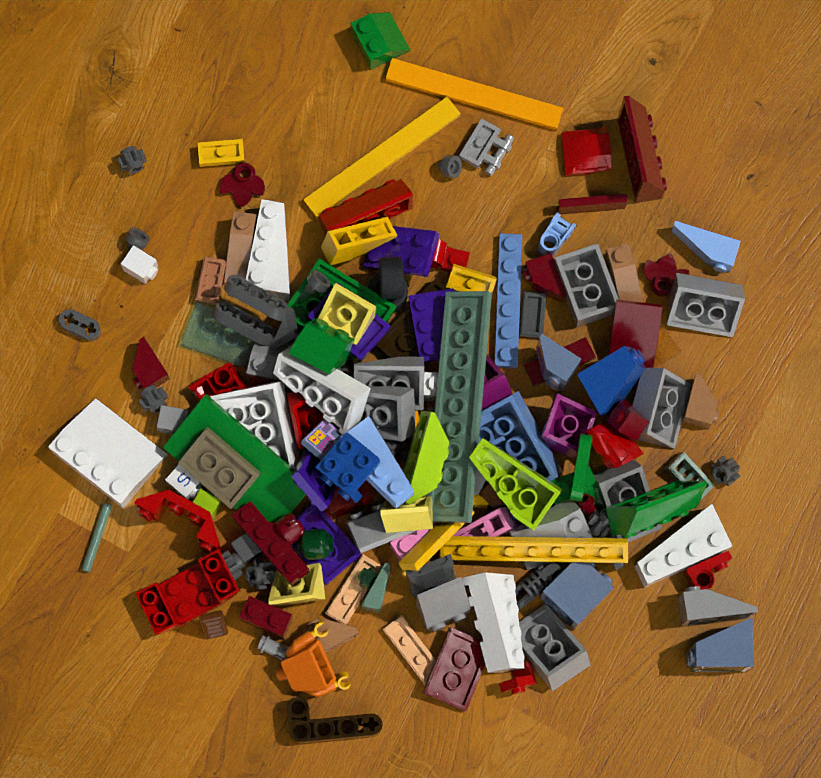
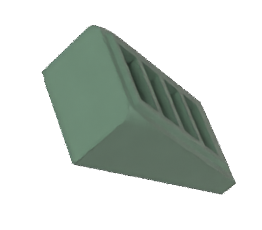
[663,452,715,501]
[362,563,391,613]

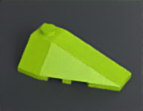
[469,438,562,530]

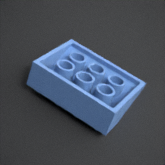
[479,391,563,508]

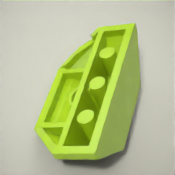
[403,411,449,504]

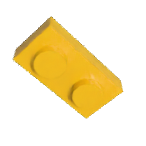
[198,139,245,167]
[446,264,497,293]

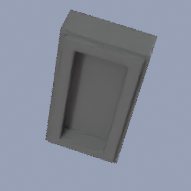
[520,291,546,339]

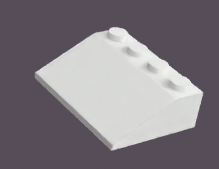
[210,381,300,469]
[49,399,167,509]

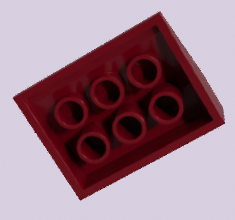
[617,95,667,203]

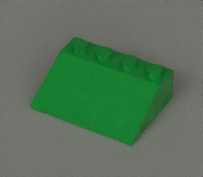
[287,258,397,366]

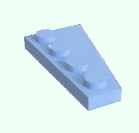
[333,416,414,508]

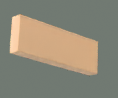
[325,554,382,625]
[383,615,436,685]

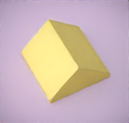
[318,283,376,345]
[380,496,433,533]
[268,563,325,606]

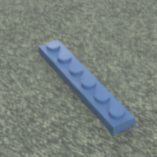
[495,233,522,369]

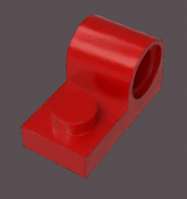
[431,239,470,272]
[683,550,732,590]

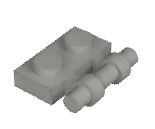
[459,118,514,176]

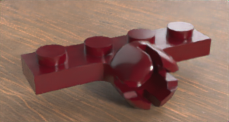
[232,501,310,586]

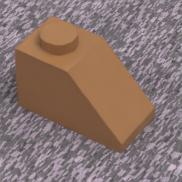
[682,374,719,429]
[304,618,359,654]

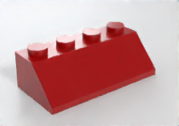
[319,179,413,235]

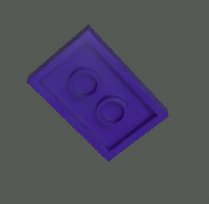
[364,226,440,277]
[307,283,391,362]
[408,288,454,363]
[291,449,338,512]
[292,505,362,586]

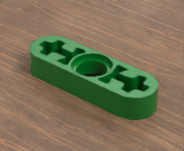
[570,434,592,502]

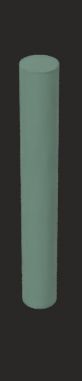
[81,503,112,573]

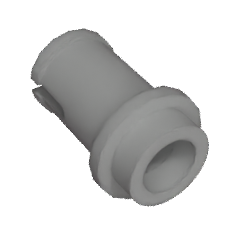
[257,635,288,660]

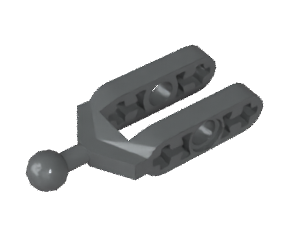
[212,275,300,349]

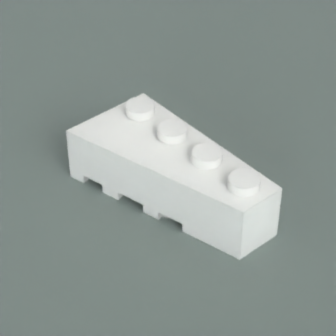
[246,199,290,301]
[273,344,371,434]
[635,504,732,588]
[463,573,525,673]

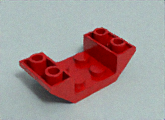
[134,490,222,554]
[135,549,240,636]

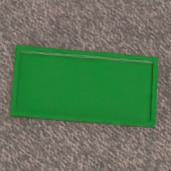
[163,394,306,523]

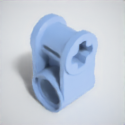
[538,212,577,257]

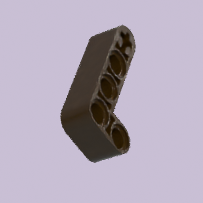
[287,697,383,744]

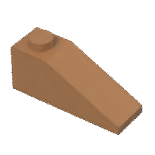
[224,211,257,284]
[604,243,643,302]

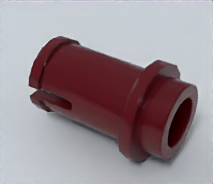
[576,493,599,522]

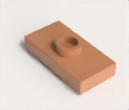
[195,256,227,305]

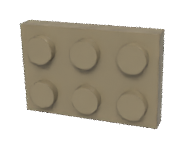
[178,427,261,509]

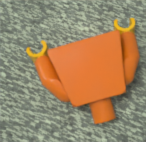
[276,621,351,697]

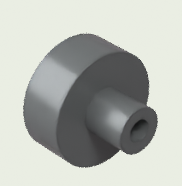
[438,155,462,178]
[125,228,150,250]
[307,270,331,294]

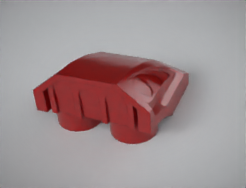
[561,125,611,177]
[189,362,249,402]
[586,421,644,469]

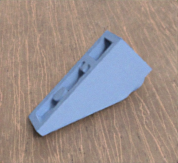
[671,221,741,273]

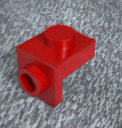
[499,661,537,695]

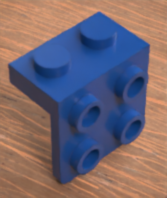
[316,433,380,503]

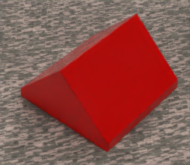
[287,392,324,449]

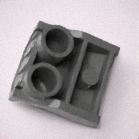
[406,554,456,597]

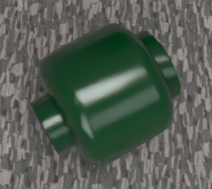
[297,528,334,560]

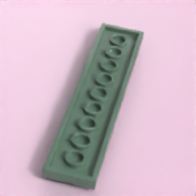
[427,291,492,523]

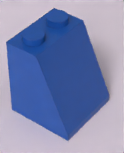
[577,346,646,416]

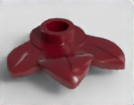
[219,163,265,207]
[644,254,690,297]

